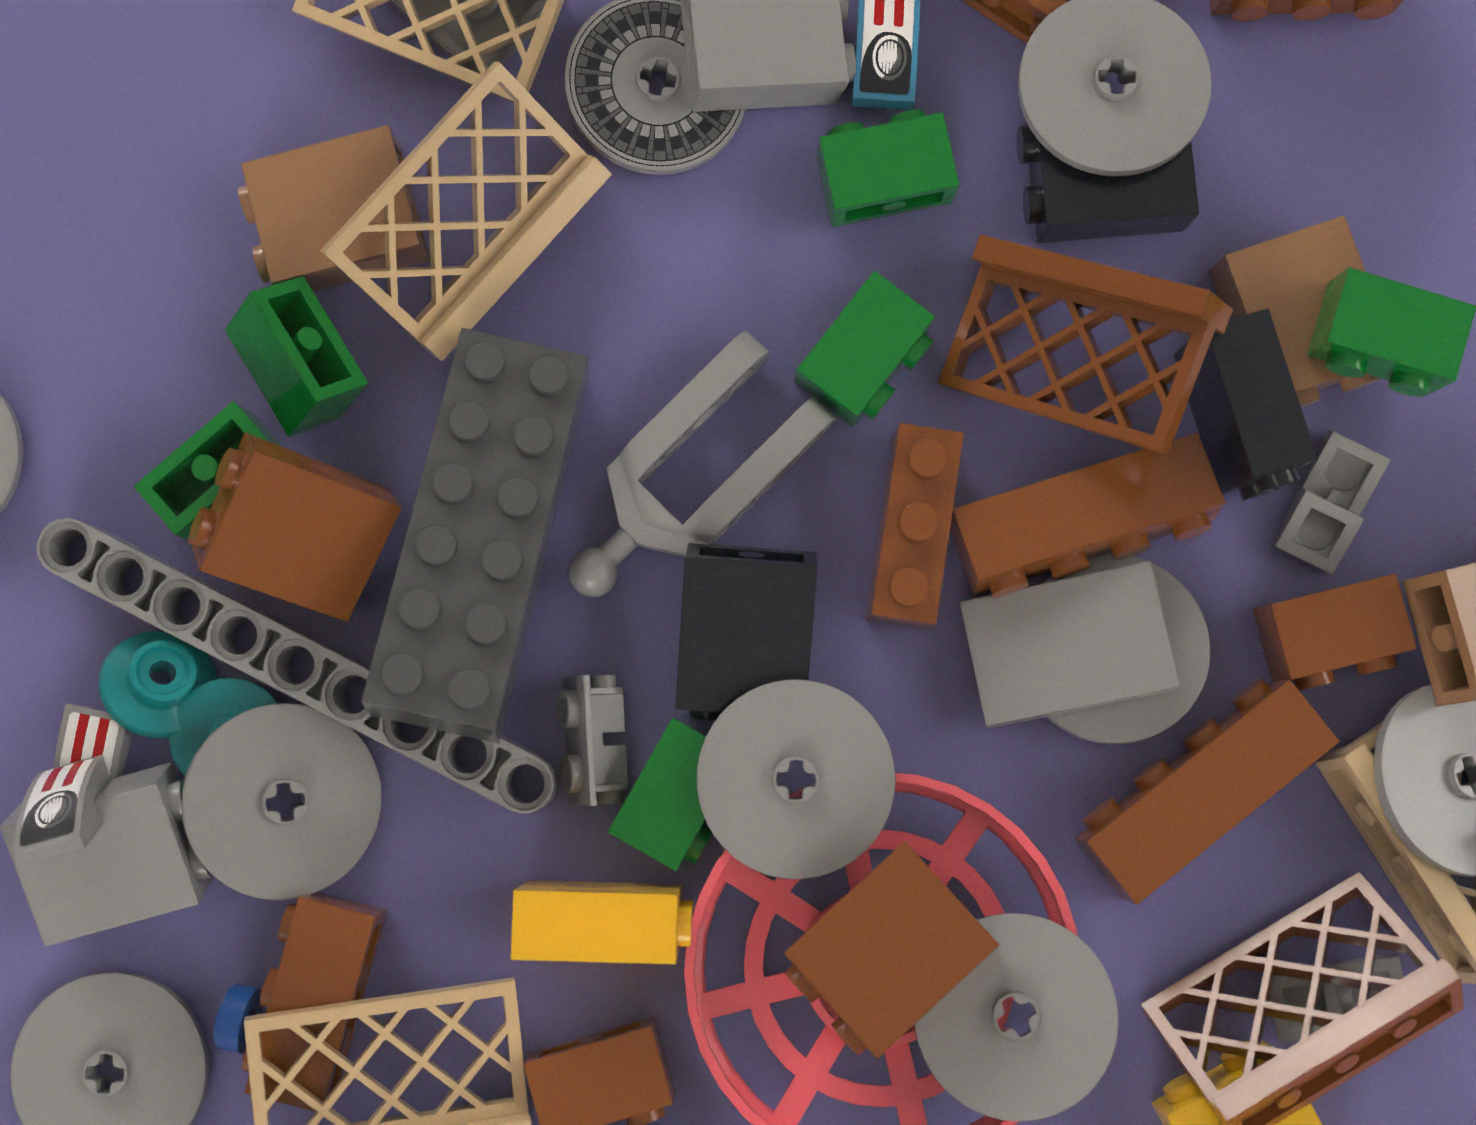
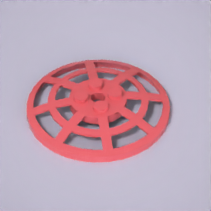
[684,773,1078,1125]

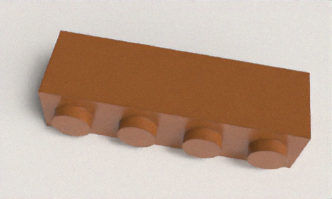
[950,432,1226,598]
[1075,678,1340,905]

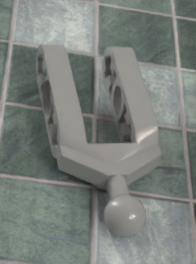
[568,330,837,598]

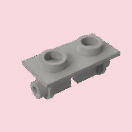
[557,675,629,806]

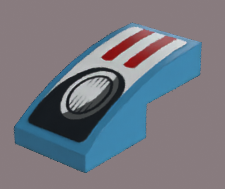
[852,0,920,110]

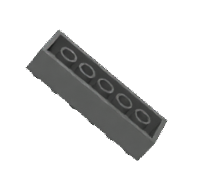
[361,328,588,744]

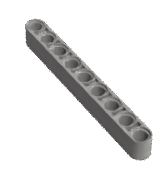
[36,518,560,814]

